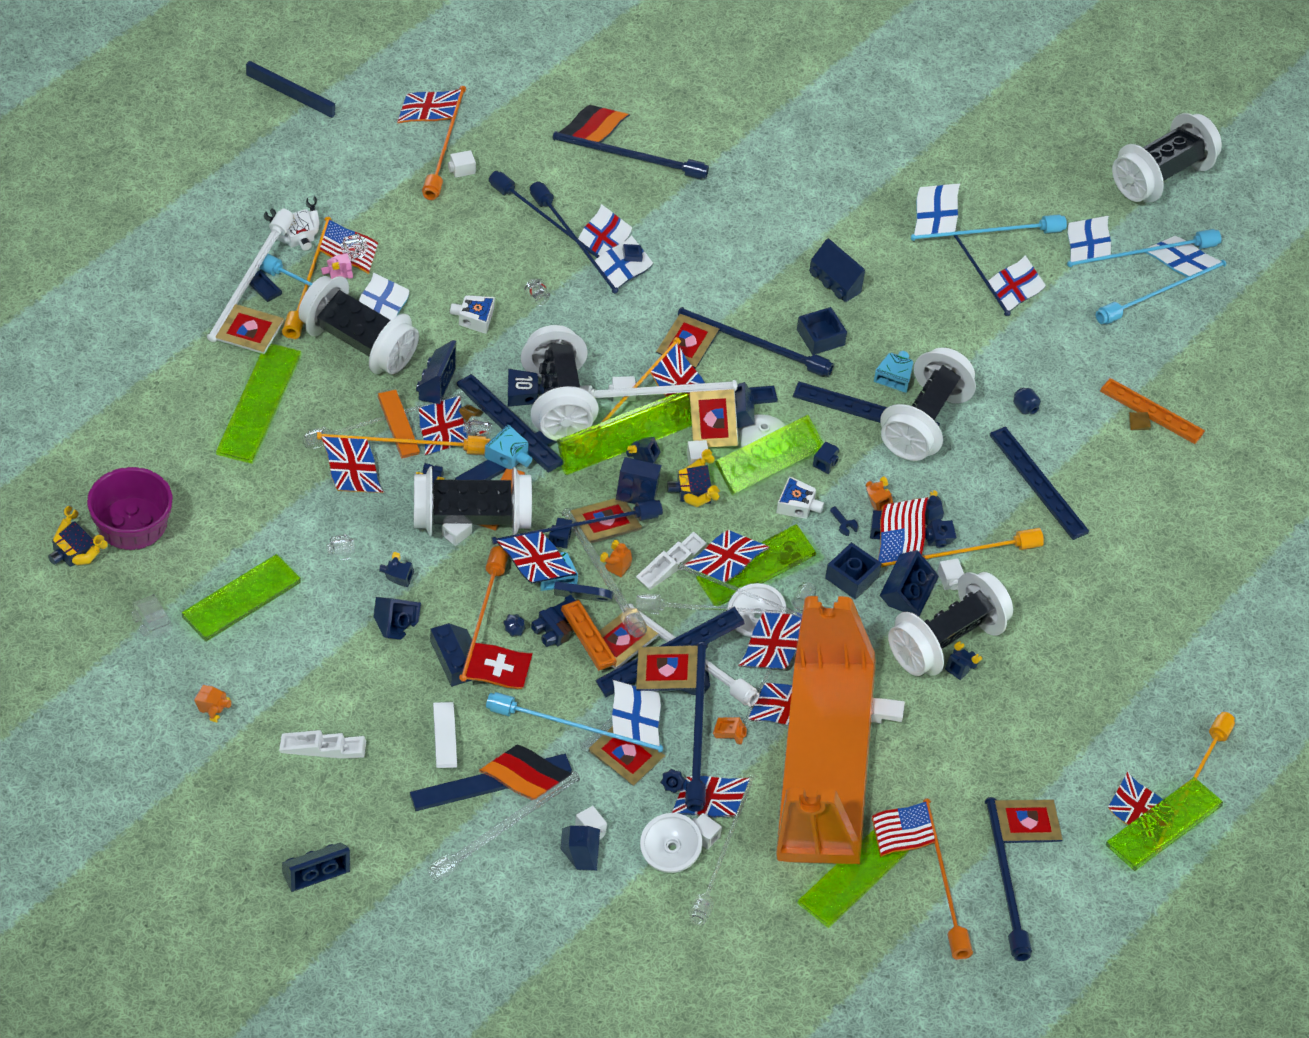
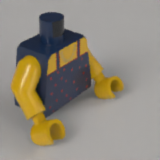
[667,449,720,507]
[48,506,108,567]

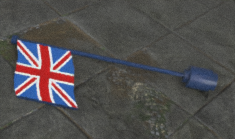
[491,499,663,584]

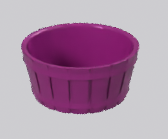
[87,467,173,550]

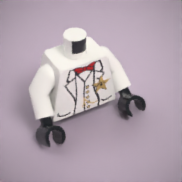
[264,196,319,251]

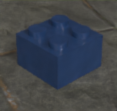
[615,457,662,504]
[825,542,882,599]

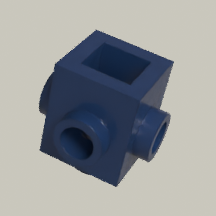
[925,519,957,548]

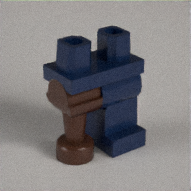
[531,595,576,647]

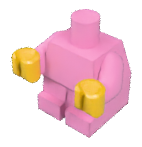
[321,253,353,279]

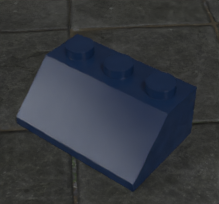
[809,238,865,302]
[416,340,456,404]
[879,550,939,617]
[430,623,472,687]
[282,842,350,892]

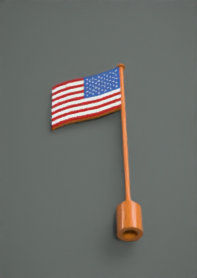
[872,798,973,960]

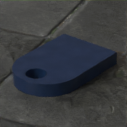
[554,581,613,602]

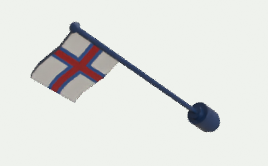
[489,171,632,258]
[953,235,1046,316]

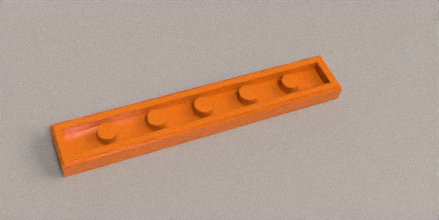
[1100,378,1205,444]

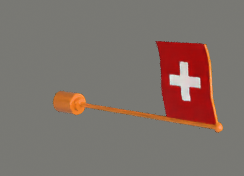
[459,546,533,689]

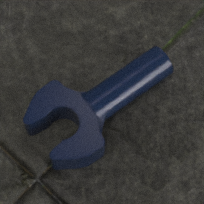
[830,506,858,536]

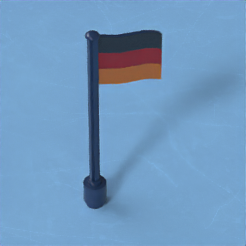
[552,105,709,180]

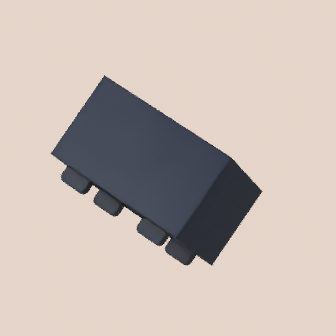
[797,307,847,355]
[735,382,755,429]

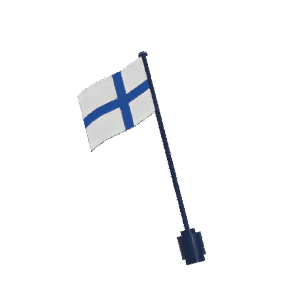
[529,181,653,294]

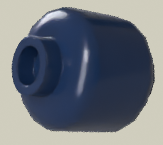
[1013,387,1041,415]

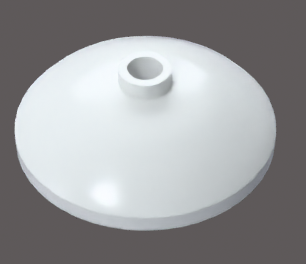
[737,415,791,459]
[728,583,786,637]
[640,813,702,873]

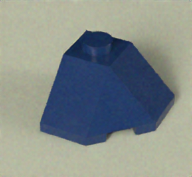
[373,597,421,640]
[560,825,600,871]

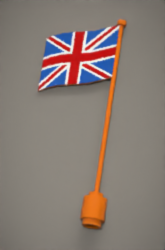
[397,86,466,200]

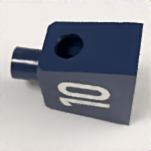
[508,369,544,407]

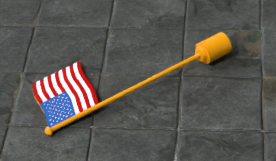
[282,217,378,339]
[878,497,1044,567]

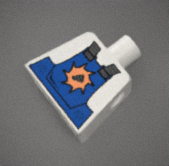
[450,296,495,334]
[776,477,824,519]

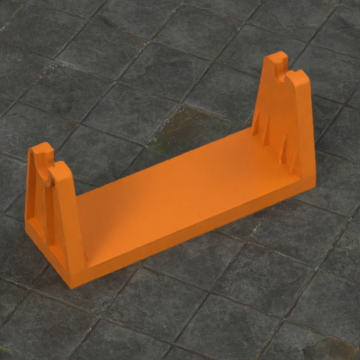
[776,596,876,864]

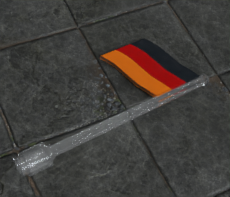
[427,745,580,882]

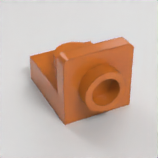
[713,717,747,745]

